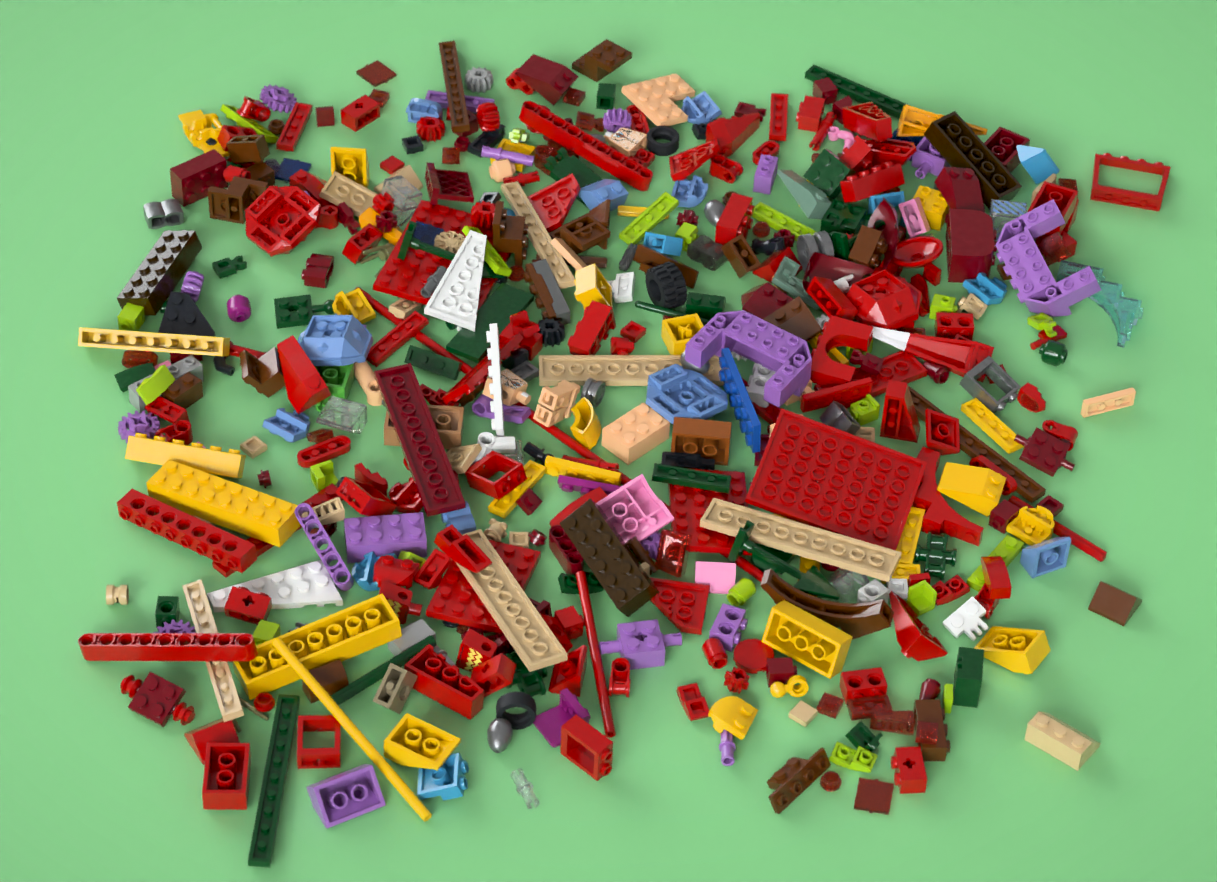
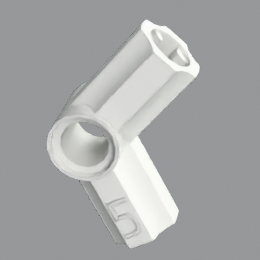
[470,432,515,468]

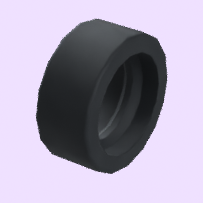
[647,126,679,156]
[496,691,536,730]

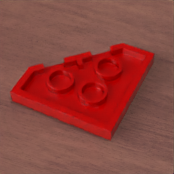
[669,138,720,182]
[527,173,581,233]
[650,577,710,635]

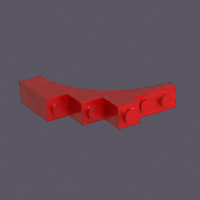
[913,446,984,546]

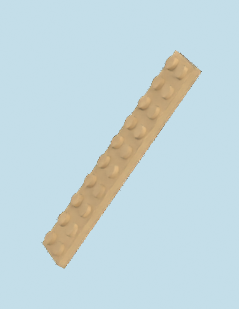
[539,355,724,386]
[700,498,902,582]
[455,529,568,672]

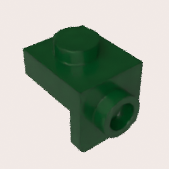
[845,721,883,752]

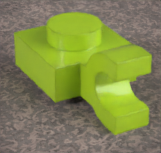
[509,128,530,144]
[1027,312,1057,337]

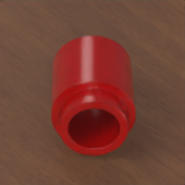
[223,165,251,183]
[702,638,728,669]

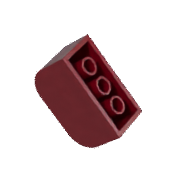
[945,209,997,283]

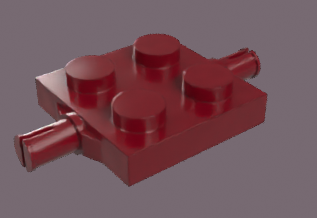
[1014,427,1075,477]

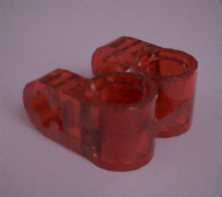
[534,139,579,177]

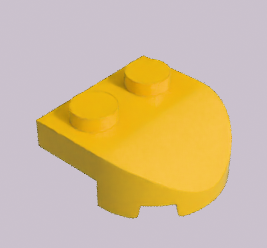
[332,288,376,324]
[1006,506,1055,546]
[708,696,758,740]

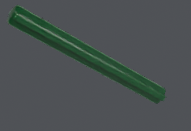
[331,635,437,705]

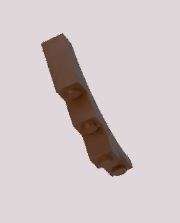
[760,569,894,640]

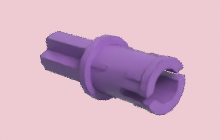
[719,729,736,766]

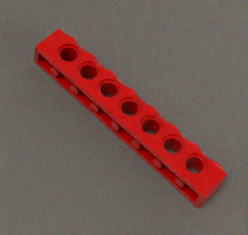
[117,489,257,573]

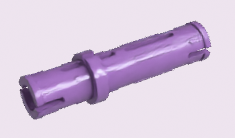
[481,145,534,167]

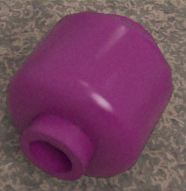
[226,295,252,322]

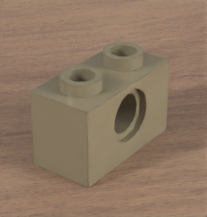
[373,663,418,714]

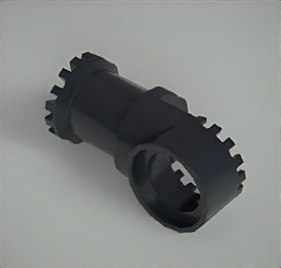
[751,237,785,256]

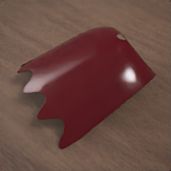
[868,197,898,270]
[802,252,874,321]

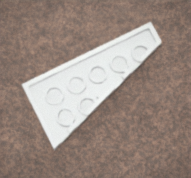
[424,230,487,332]
[207,560,343,613]

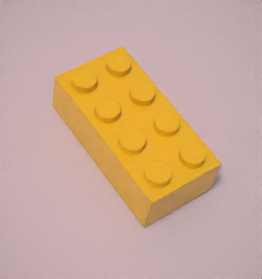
[761,600,853,679]

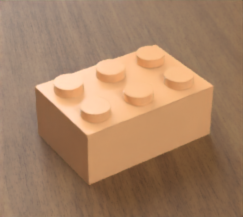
[602,402,670,465]

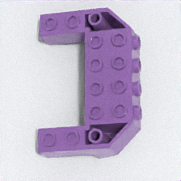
[996,199,1101,317]
[685,310,812,408]

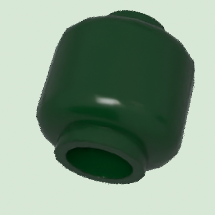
[1039,340,1068,366]

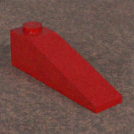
[706,113,760,158]
[289,169,341,223]
[277,335,331,414]
[889,591,948,661]

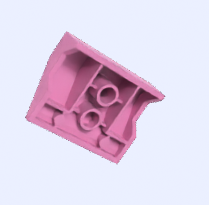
[597,474,675,549]

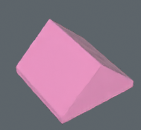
[695,561,736,594]

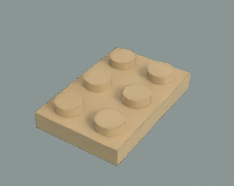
[319,171,377,217]

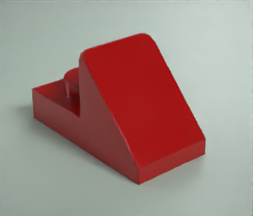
[413,549,453,590]

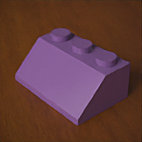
[306,764,386,828]

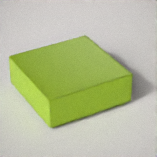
[942,684,953,713]

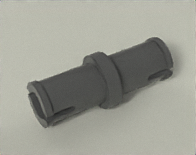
[420,266,447,298]

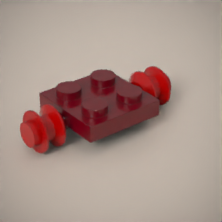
[120,672,195,727]

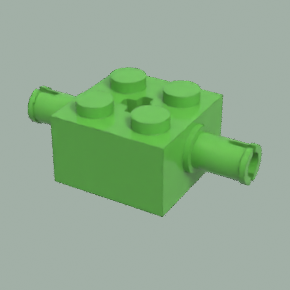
[315,363,354,413]

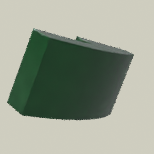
[114,363,156,392]
[558,571,604,594]

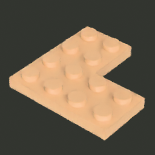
[621,73,696,126]

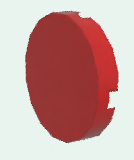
[733,639,774,674]

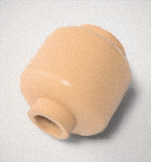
[489,158,516,183]

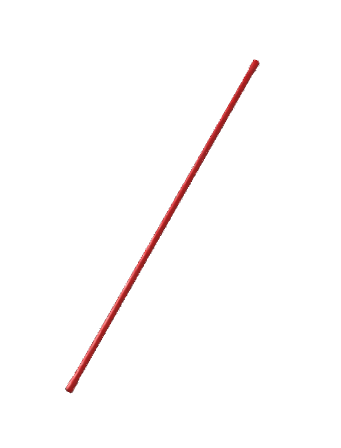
[354,287,764,582]

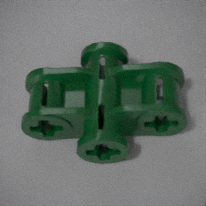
[915,532,957,580]
[504,652,548,696]

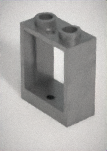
[959,356,1021,413]

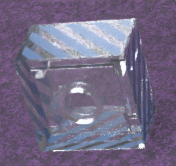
[989,199,1027,241]

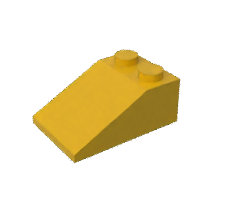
[330,147,369,188]
[937,462,1006,517]
[974,626,1051,674]
[384,713,461,770]

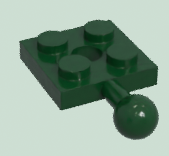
[274,294,334,329]

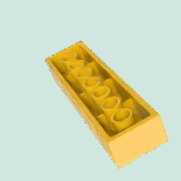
[146,459,301,547]
[232,593,402,700]

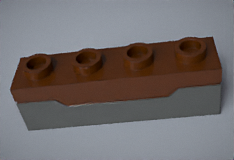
[523,259,570,325]

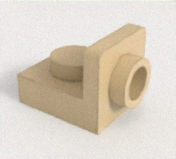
[957,293,988,320]

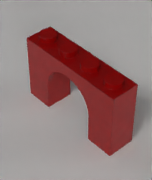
[810,315,874,387]

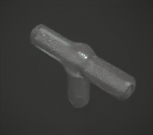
[502,439,525,467]

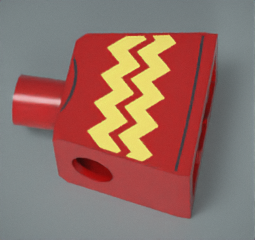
[379,581,422,624]
[456,628,498,672]

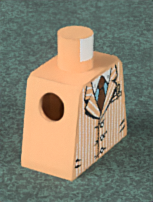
[604,127,647,157]
[482,369,531,406]

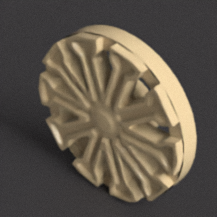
[434,231,465,254]

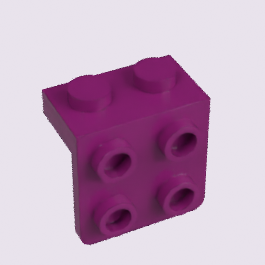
[533,688,590,747]

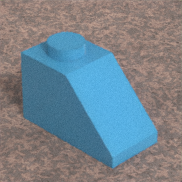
[643,232,683,256]

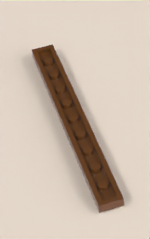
[439,41,470,133]
[909,386,1046,503]

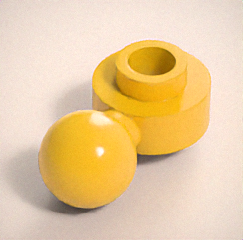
[770,675,808,698]

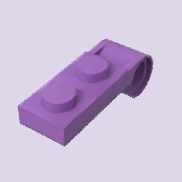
[472,394,531,424]

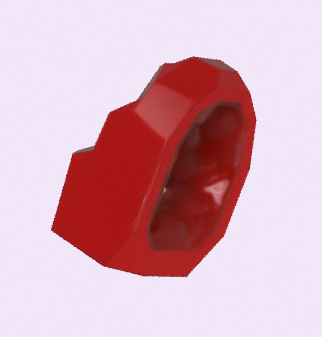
[1017,382,1046,413]

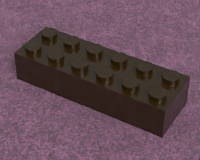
[924,111,1022,211]
[117,230,202,315]
[560,499,659,617]

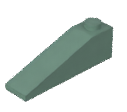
[777,170,831,219]

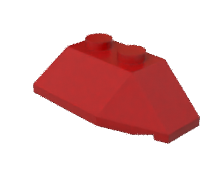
[862,138,917,167]

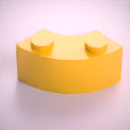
[570,397,601,450]

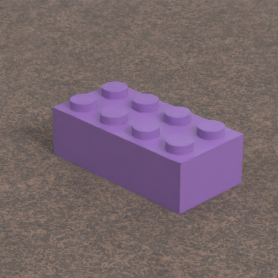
[344,512,427,564]

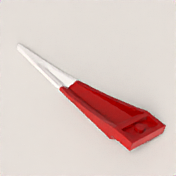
[873,326,994,382]

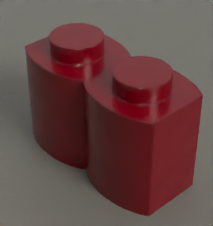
[301,253,334,288]

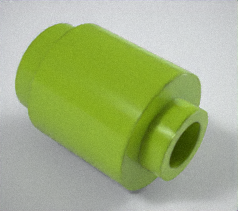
[727,578,756,607]

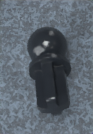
[523,442,554,466]

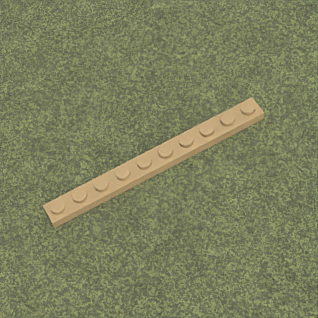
[501,181,575,289]
[182,580,244,722]

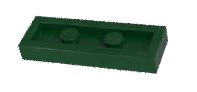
[404,345,462,380]

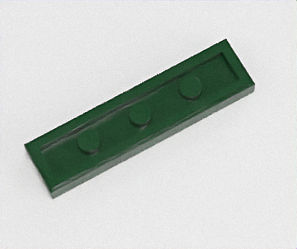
[652,463,731,494]

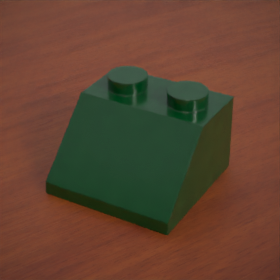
[685,292,726,319]

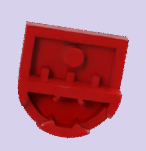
[389,477,423,513]
[373,555,420,589]

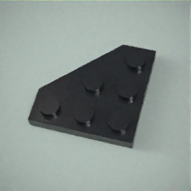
[158,291,216,337]

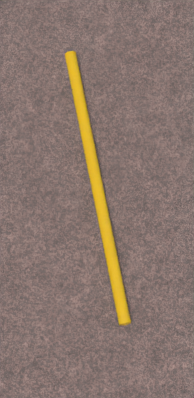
[272,637,432,822]

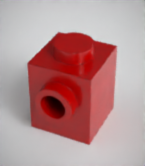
[554,605,585,640]

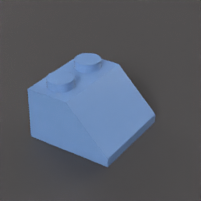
[578,179,629,211]
[1020,537,1071,578]

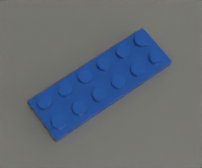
[719,347,761,453]

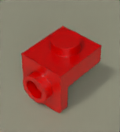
[510,310,540,338]
[610,337,634,355]

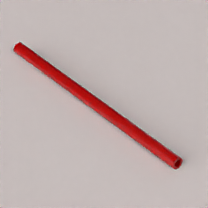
[576,571,616,738]

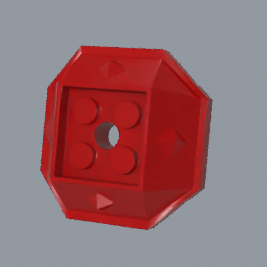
[245,186,322,256]
[845,269,922,330]

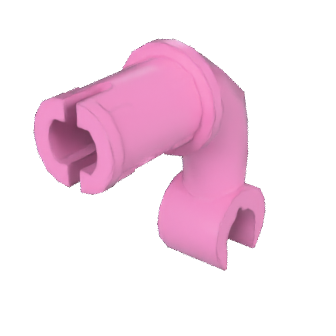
[828,126,856,154]

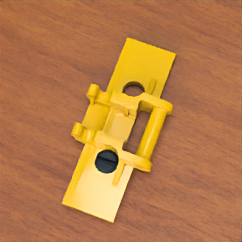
[178,110,230,157]

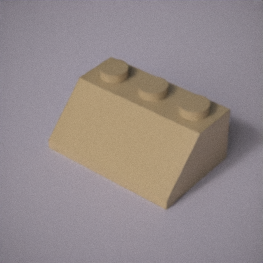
[1024,711,1101,771]

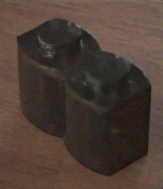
[687,235,728,271]

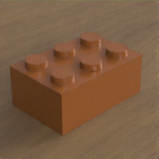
[671,417,732,466]

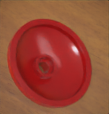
[891,236,943,268]

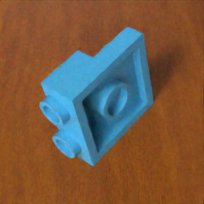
[417,753,469,801]

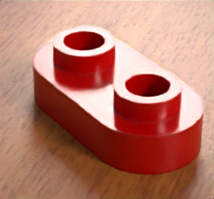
[752,141,780,165]

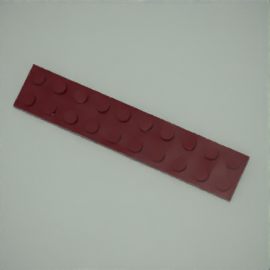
[374,363,466,517]

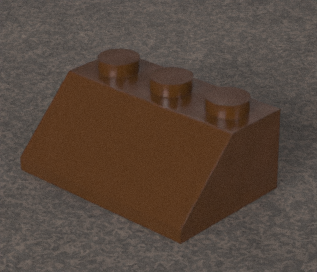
[763,296,822,341]

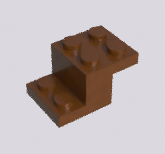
[572,39,632,82]
[208,176,268,224]
[493,201,529,267]
[549,213,610,254]
[239,347,285,398]

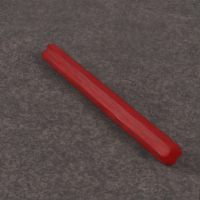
[1008,495,1107,562]

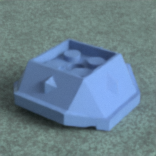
[298,314,373,366]
[646,364,728,424]

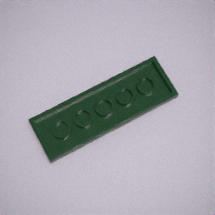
[446,283,534,363]

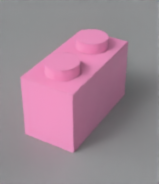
[898,197,931,238]

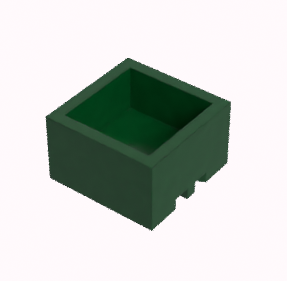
[820,199,867,236]
[952,647,984,708]

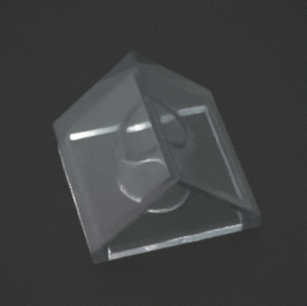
[826,568,870,604]

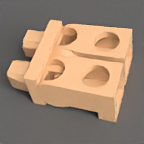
[533,380,581,427]

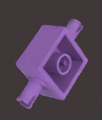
[911,136,951,179]
[599,619,682,670]

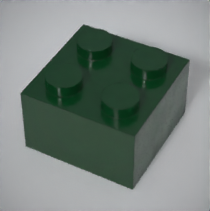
[803,148,856,199]

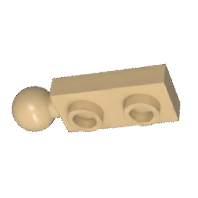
[388,298,423,319]

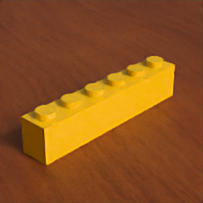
[125,433,246,478]

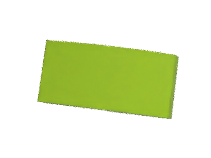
[136,365,175,405]
[829,741,878,773]

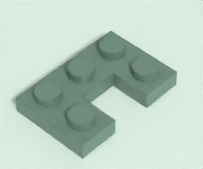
[771,256,819,310]

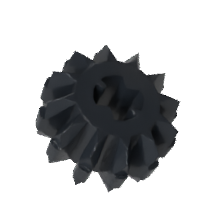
[537,318,565,347]

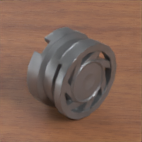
[580,378,606,407]

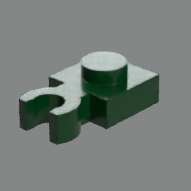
[212,256,247,279]

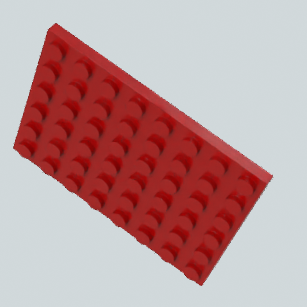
[373,200,511,309]
[745,408,927,551]

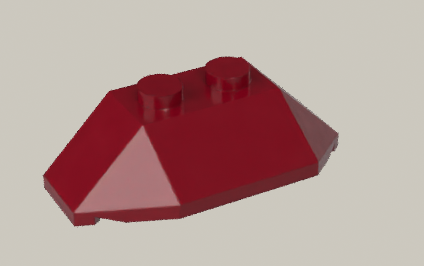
[741,283,793,319]

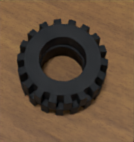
[645,262,687,309]

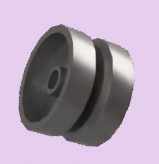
[797,231,834,272]

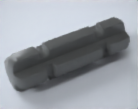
[619,243,637,271]

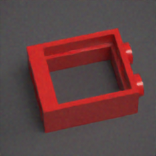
[465,451,527,500]
[335,476,397,516]
[297,715,341,769]
[560,715,613,781]

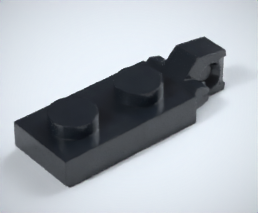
[467,124,505,158]
[661,452,715,470]

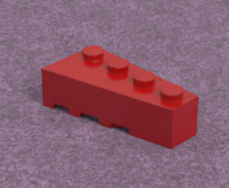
[842,102,892,142]
[840,161,905,202]
[404,644,484,720]

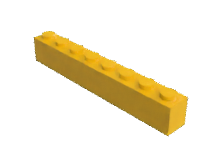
[78,327,230,356]

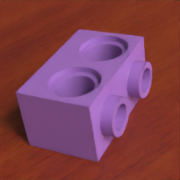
[753,154,778,195]
[709,603,748,652]

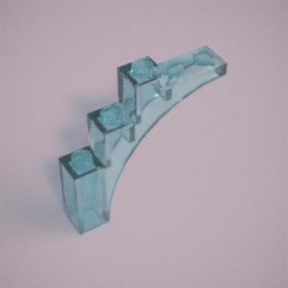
[1056,260,1144,348]

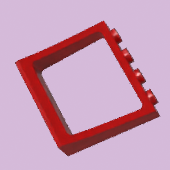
[1090,153,1171,212]

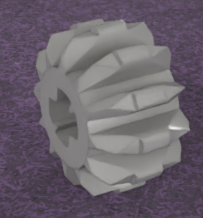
[465,67,493,93]

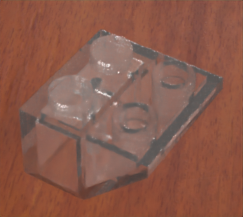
[381,175,423,227]
[316,395,367,434]

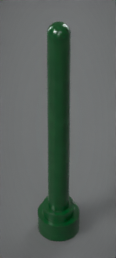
[635,301,712,326]

